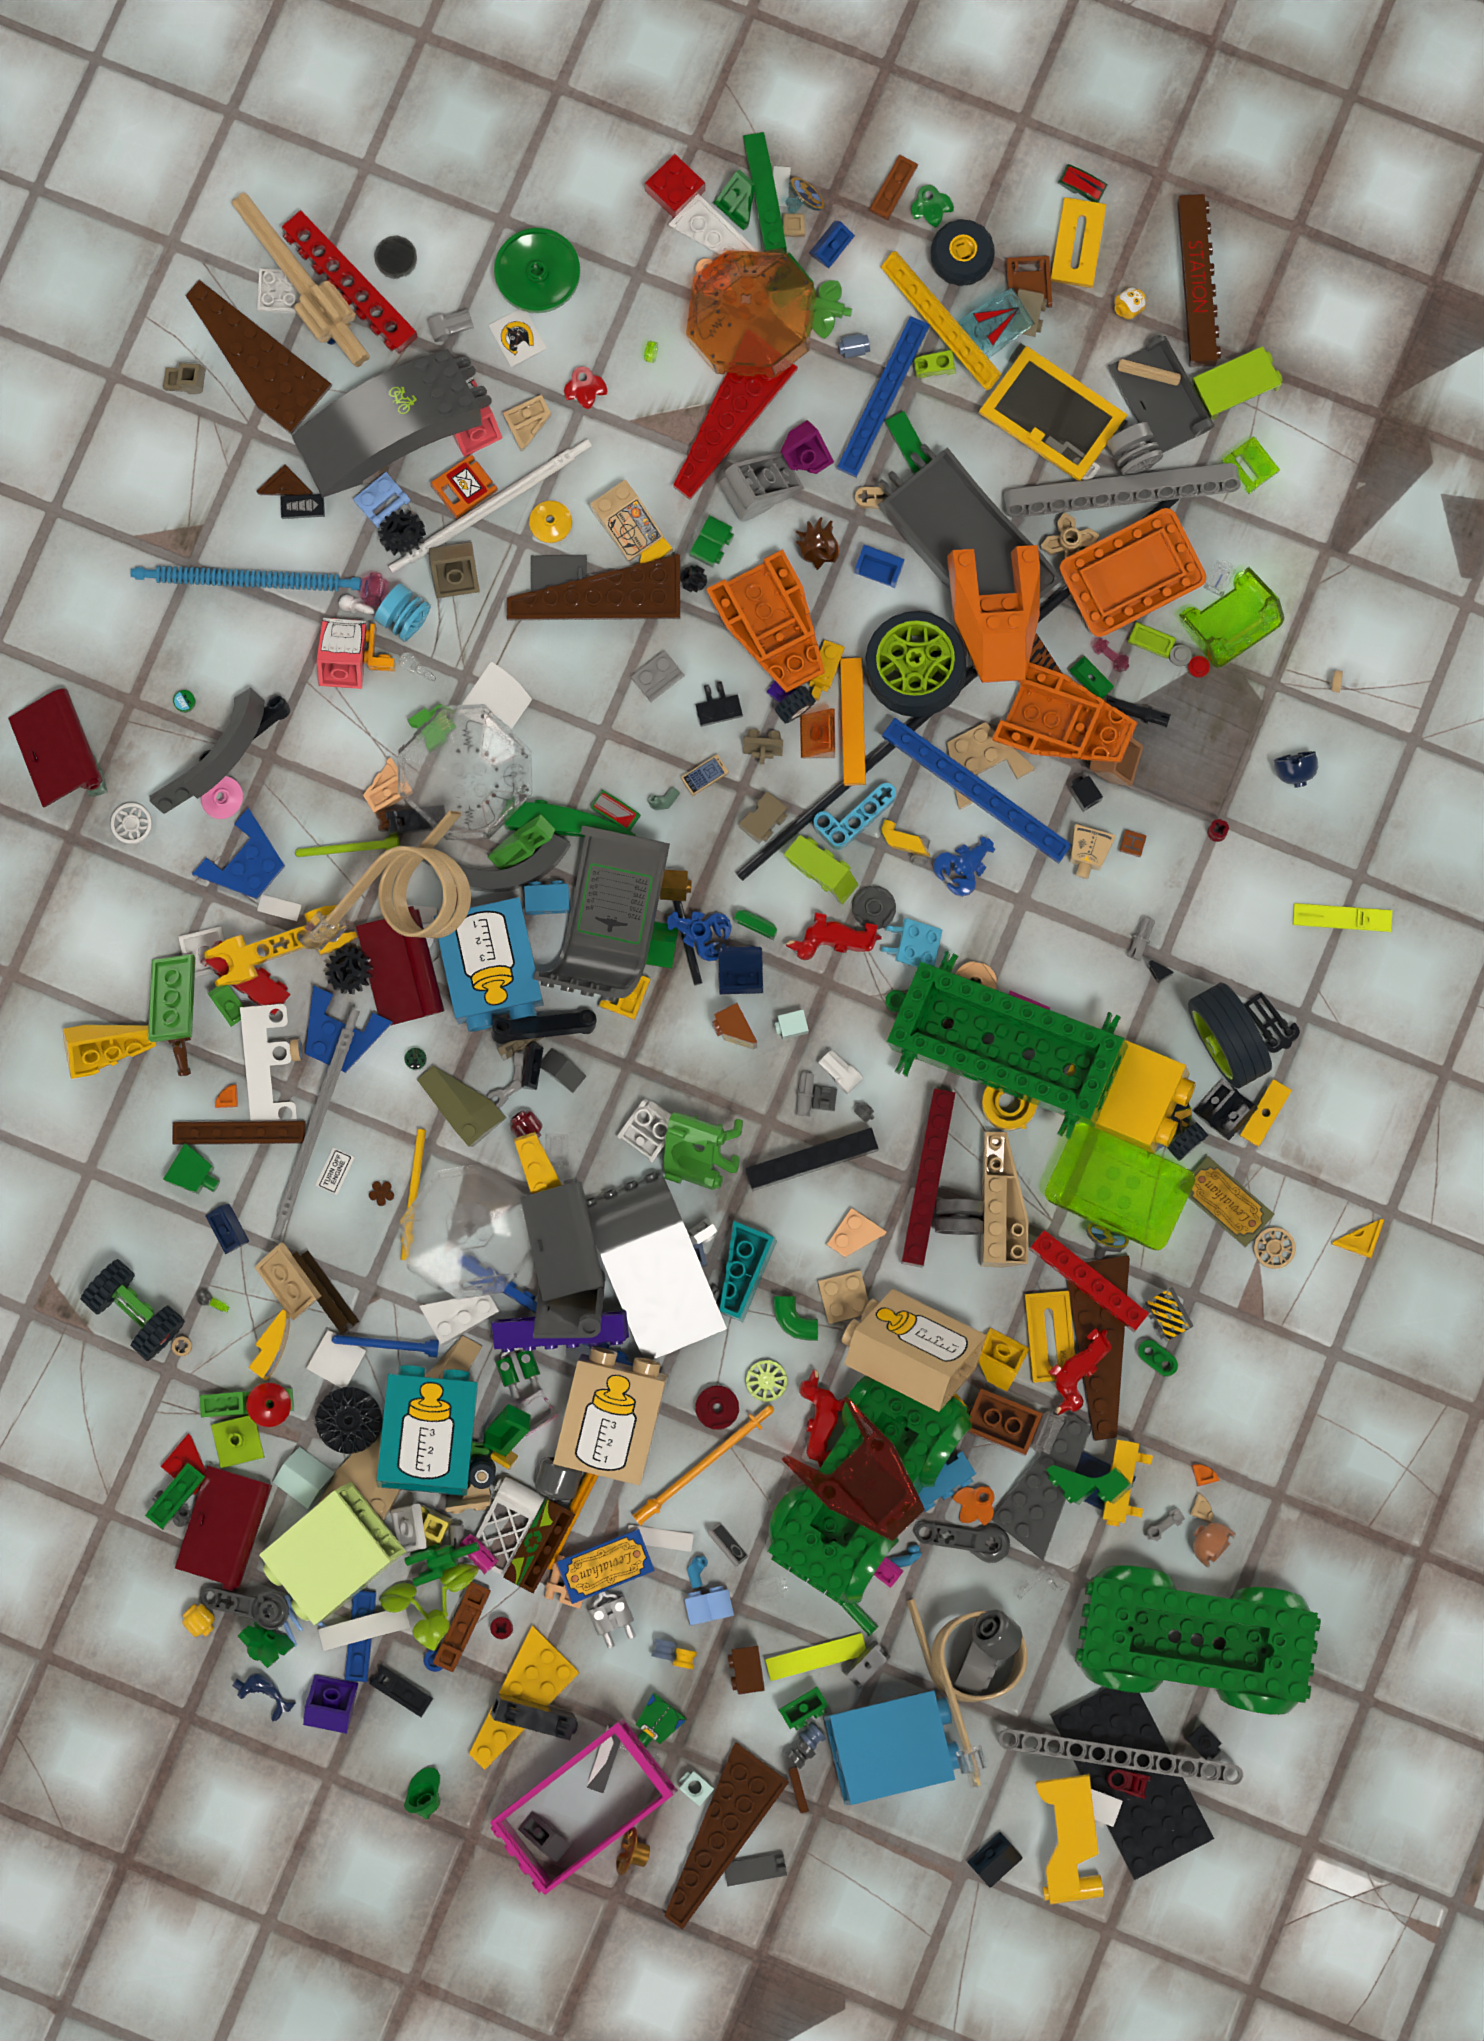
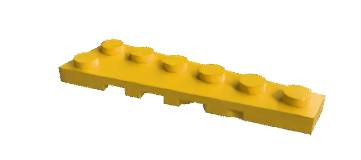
[514,1132,562,1194]

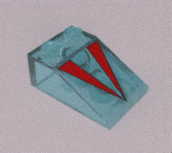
[958,288,1035,359]

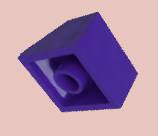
[303,1675,358,1734]

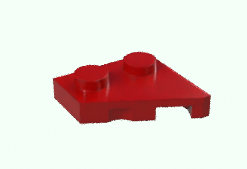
[161,1434,206,1495]

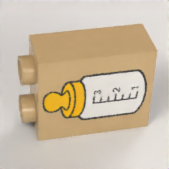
[842,1289,987,1412]
[553,1347,668,1486]

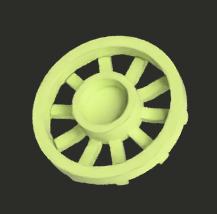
[746,1360,787,1402]

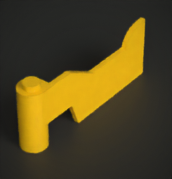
[1035,1774,1104,1905]

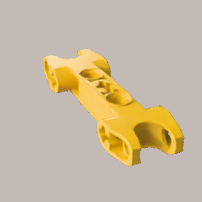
[204,905,357,987]

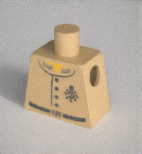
[1070,824,1116,879]

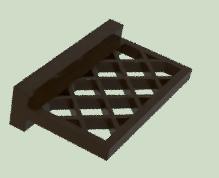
[292,1250,360,1335]

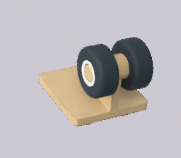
[445,1456,496,1514]

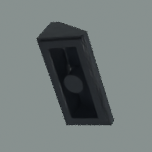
[522,1043,544,1090]

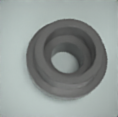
[854,1103,875,1123]

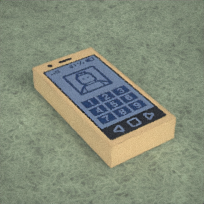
[681,754,729,797]

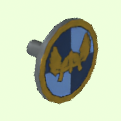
[1086,1222,1129,1260]

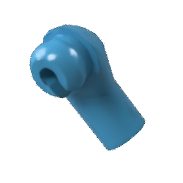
[687,1556,708,1589]

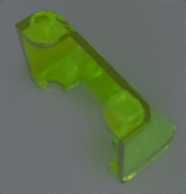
[1179,567,1284,668]

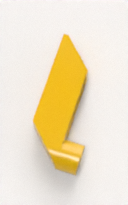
[881,820,930,857]

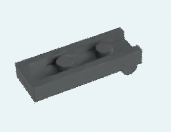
[725,1853,787,1887]

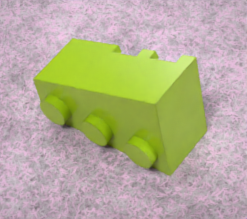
[784,835,859,905]

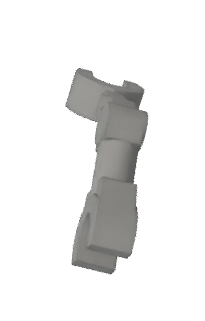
[488,1052,525,1108]

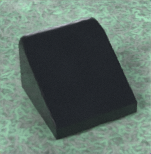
[1147,960,1174,983]

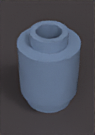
[838,334,870,359]

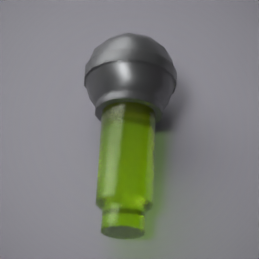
[197,1290,230,1313]

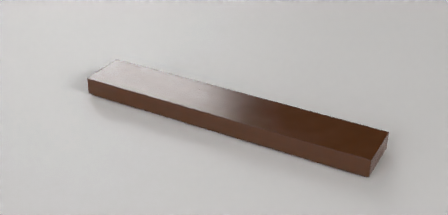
[172,1121,306,1145]

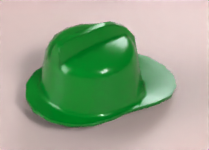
[404,1767,441,1819]

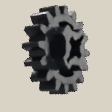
[378,510,426,557]
[325,947,373,994]

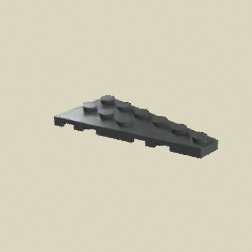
[992,1414,1091,1561]

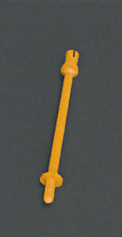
[632,1405,774,1526]

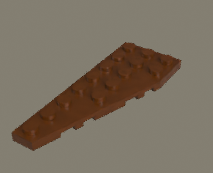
[186,280,332,435]

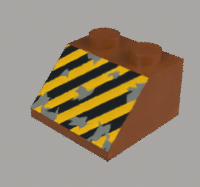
[712,1003,757,1049]

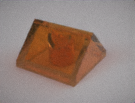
[800,708,835,759]

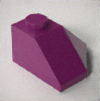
[780,420,834,474]

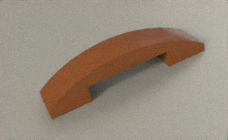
[433,1582,491,1673]

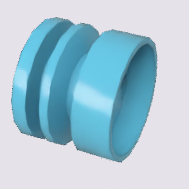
[374,583,431,642]

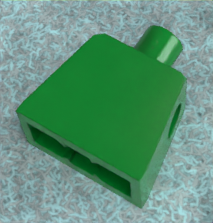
[163,1144,220,1194]

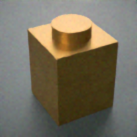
[660,869,692,901]

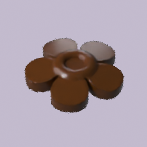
[369,1181,394,1206]

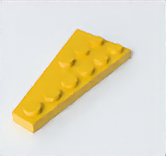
[469,1625,580,1770]

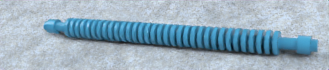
[131,566,365,592]

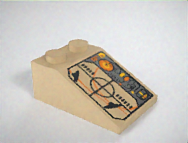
[590,479,664,562]

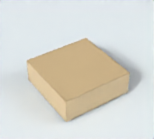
[783,214,805,237]

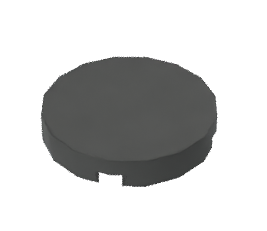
[853,886,896,930]

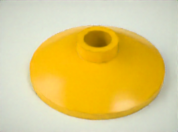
[529,501,572,543]

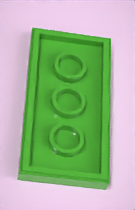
[148,954,196,1042]

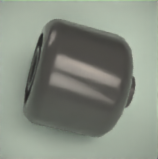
[535,1457,582,1502]
[972,1609,1023,1660]

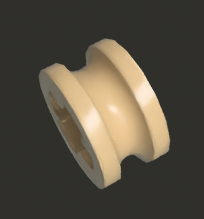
[172,1337,192,1356]

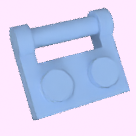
[353,472,411,528]

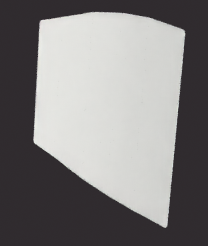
[458,662,532,732]

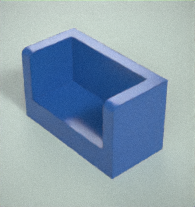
[854,545,905,588]

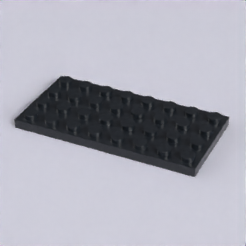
[1051,1688,1214,1880]

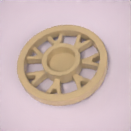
[1254,1227,1296,1269]

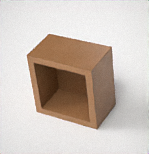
[1090,738,1144,787]

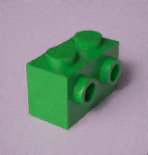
[778,1686,829,1731]

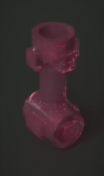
[1092,638,1130,672]

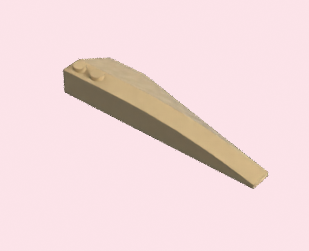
[317,1336,482,1522]

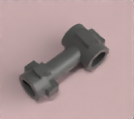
[152,1490,190,1527]

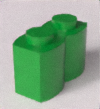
[690,515,734,568]

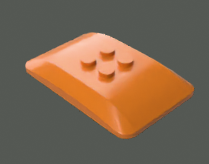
[1059,508,1207,637]

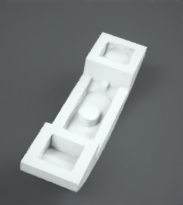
[318,1609,411,1651]

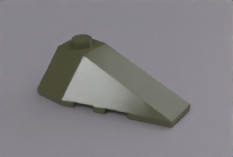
[417,1065,507,1147]

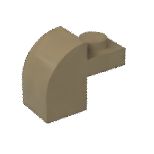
[163,363,206,394]

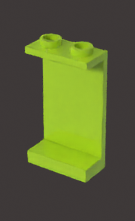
[1191,346,1283,420]

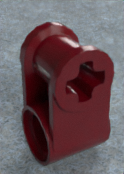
[1106,1769,1151,1799]

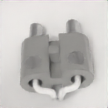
[588,1591,636,1648]

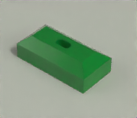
[1068,656,1115,699]
[734,910,777,941]

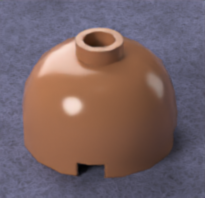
[1193,1523,1236,1567]

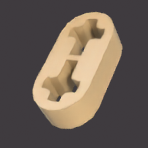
[855,487,884,509]

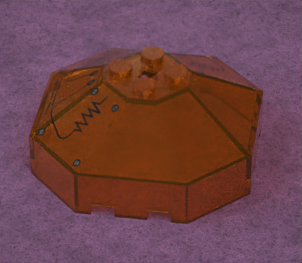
[686,250,817,377]

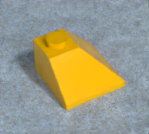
[978,1328,1030,1392]

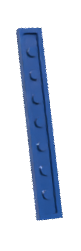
[837,316,930,478]

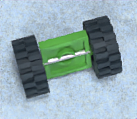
[80,1259,185,1361]

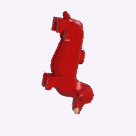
[786,912,882,961]
[1048,1328,1112,1415]
[799,1370,846,1468]

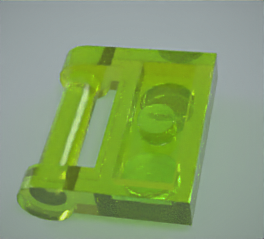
[1223,436,1280,494]

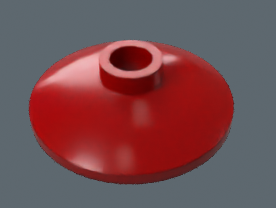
[246,1383,291,1427]

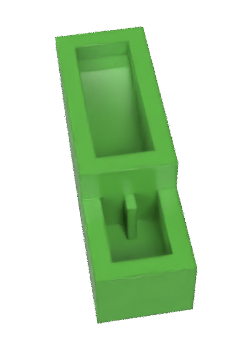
[488,814,555,870]

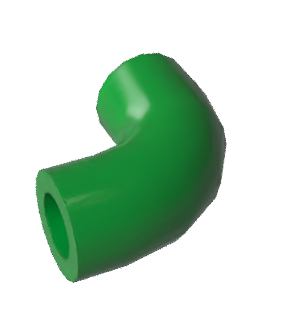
[774,1296,818,1341]

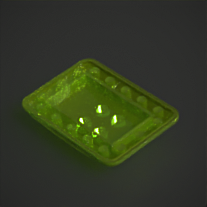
[1045,1122,1195,1251]

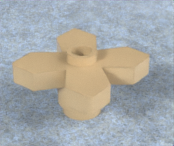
[1041,513,1100,559]

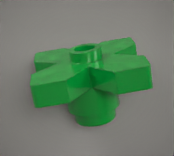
[238,1622,295,1668]

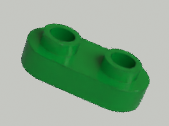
[1138,1340,1178,1377]

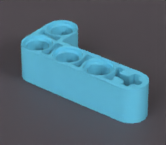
[813,783,896,850]

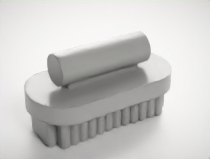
[1032,1411,1064,1454]

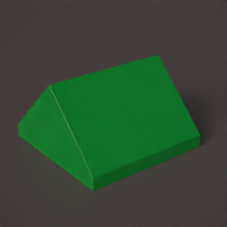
[646,922,679,969]

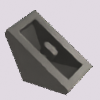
[541,1049,587,1093]

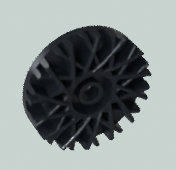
[315,1387,383,1454]

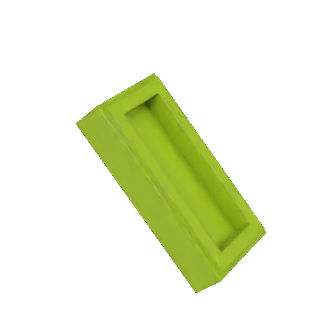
[1128,622,1176,659]

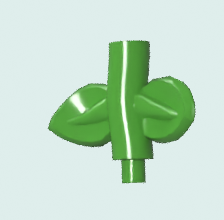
[800,280,852,339]

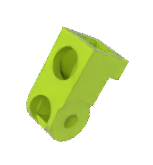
[914,350,956,378]

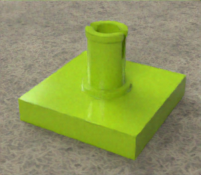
[211,1416,265,1469]

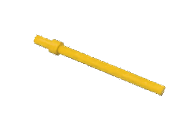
[400,1129,426,1261]

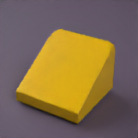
[490,1451,518,1470]

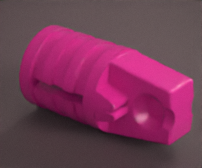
[459,1534,499,1575]

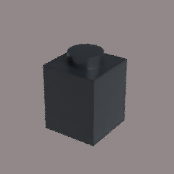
[1069,775,1103,812]

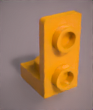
[364,623,396,672]

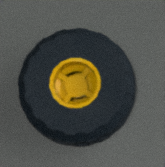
[930,219,995,286]

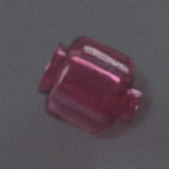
[360,573,389,607]

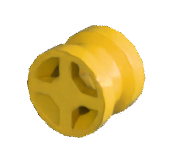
[672,1648,697,1670]

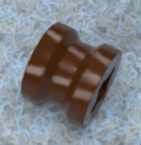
[376,809,400,832]

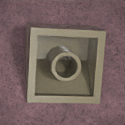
[429,542,480,598]

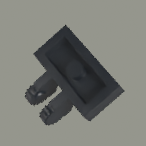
[696,681,743,727]

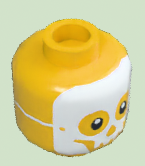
[1114,287,1147,320]

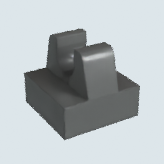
[813,1086,837,1112]

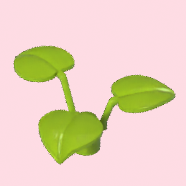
[379,1563,479,1651]

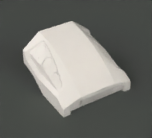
[617,1099,671,1163]

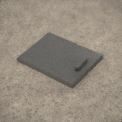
[531,555,587,592]

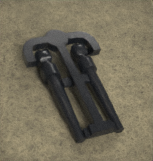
[1244,992,1300,1053]

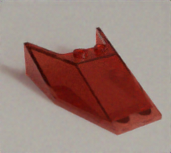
[781,1395,925,1541]

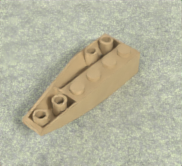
[981,1132,1028,1268]

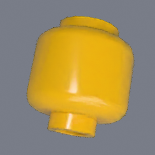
[182,1603,215,1637]

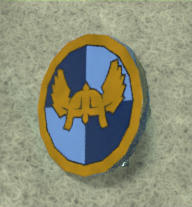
[785,177,824,214]

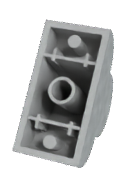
[720,452,804,522]

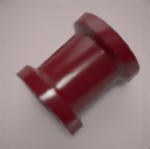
[1207,819,1229,842]

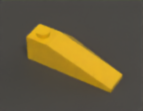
[63,1025,156,1079]

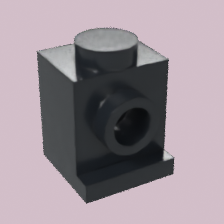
[1185,1724,1222,1760]

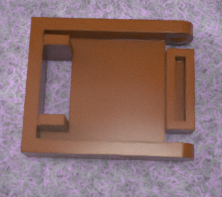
[1006,256,1052,309]

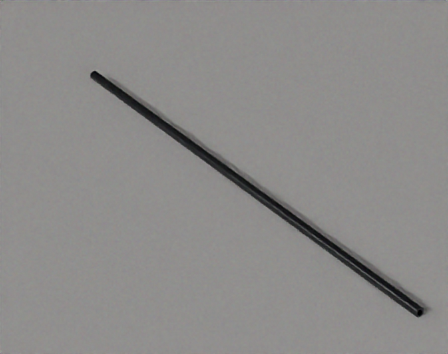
[736,499,1179,881]

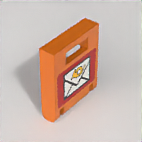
[431,455,498,519]

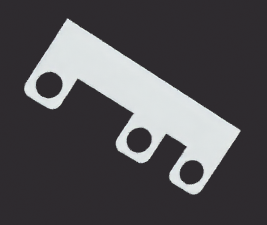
[240,1004,297,1122]

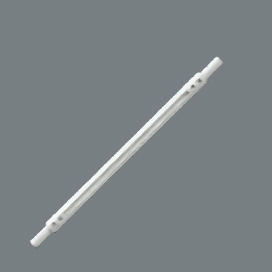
[388,439,592,573]

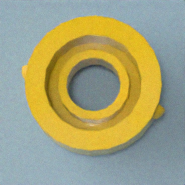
[982,1086,1037,1131]

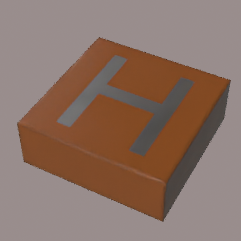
[1119,830,1147,857]

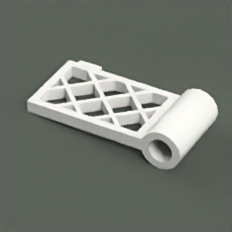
[466,1477,546,1576]

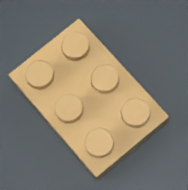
[255,1242,321,1320]

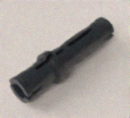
[1106,695,1171,728]

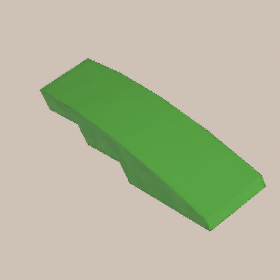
[200,1389,294,1418]

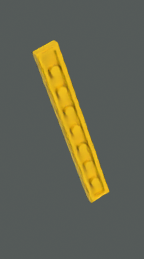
[881,251,1002,390]

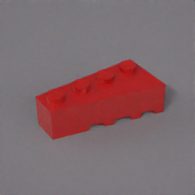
[200,940,290,1015]

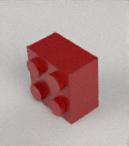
[645,154,706,218]

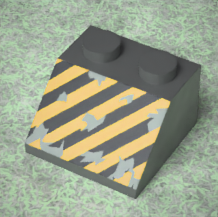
[1144,1287,1194,1342]

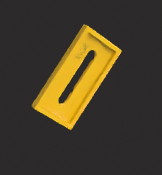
[1051,197,1107,288]
[1024,1291,1075,1383]

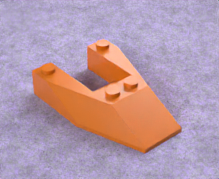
[947,545,1040,683]

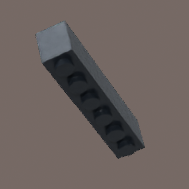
[745,1127,879,1192]

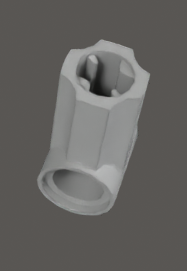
[428,309,474,342]

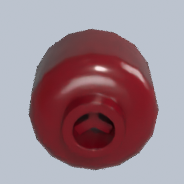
[510,1110,543,1138]

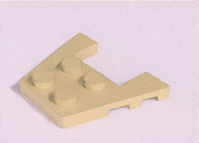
[947,722,1035,810]

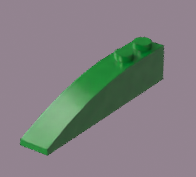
[743,132,787,258]
[505,798,636,838]

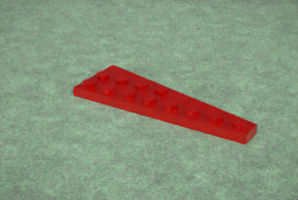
[673,329,798,500]

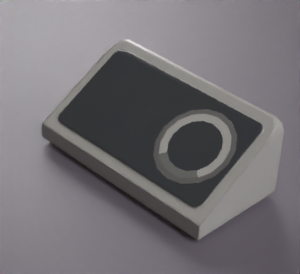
[708,1523,748,1566]

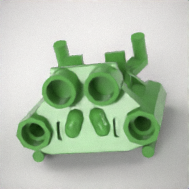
[664,1112,743,1190]

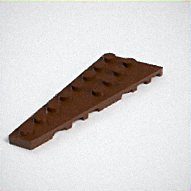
[507,554,680,620]
[1066,1255,1130,1441]
[664,1742,789,1930]

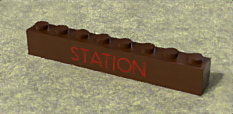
[1177,194,1221,368]

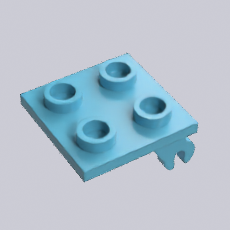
[881,918,942,968]

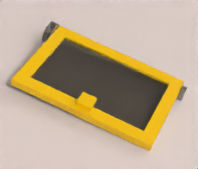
[979,343,1128,481]

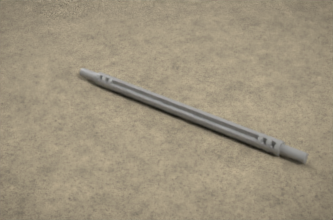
[271,1009,360,1241]

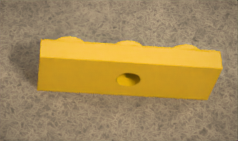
[1240,1079,1292,1147]

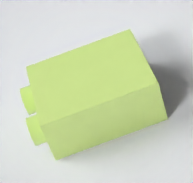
[259,1482,406,1626]

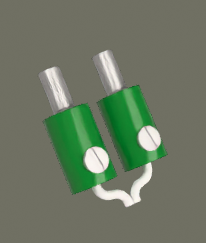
[495,1348,541,1400]

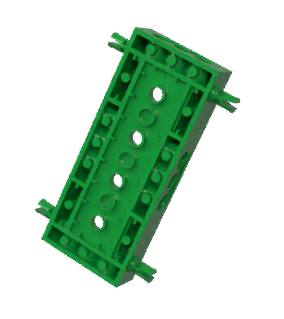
[886,951,1128,1139]

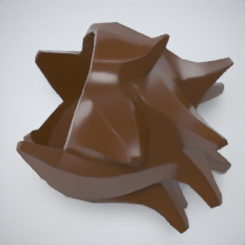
[796,517,839,570]

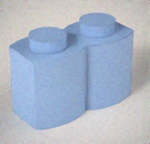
[684,1586,734,1626]

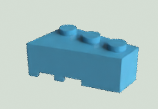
[913,1451,976,1512]

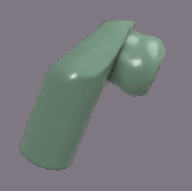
[648,787,680,810]

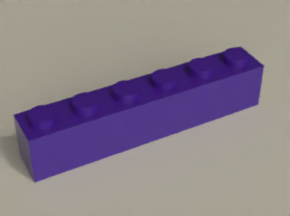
[492,1310,629,1352]

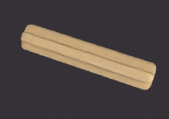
[1118,359,1181,386]

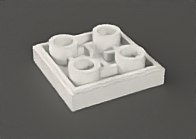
[257,268,301,313]

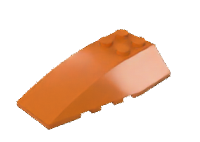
[706,549,825,693]
[992,662,1138,763]

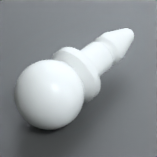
[339,594,376,614]

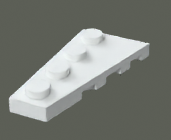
[668,194,760,269]

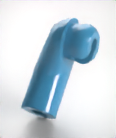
[891,1545,922,1568]

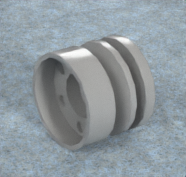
[1107,422,1164,476]

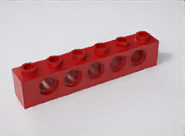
[1029,1230,1149,1333]

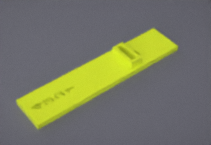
[1293,903,1393,932]
[765,1633,866,1681]

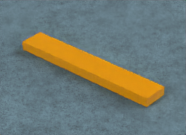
[840,658,866,786]

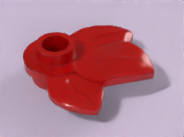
[564,366,607,409]

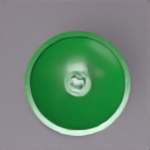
[494,228,580,313]

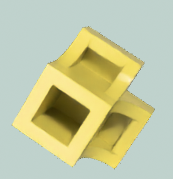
[421,1505,452,1546]

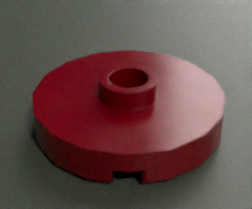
[695,1386,739,1430]

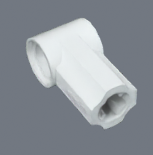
[818,1049,863,1094]

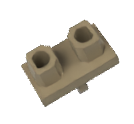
[743,729,783,764]

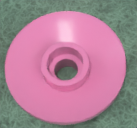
[201,776,243,819]

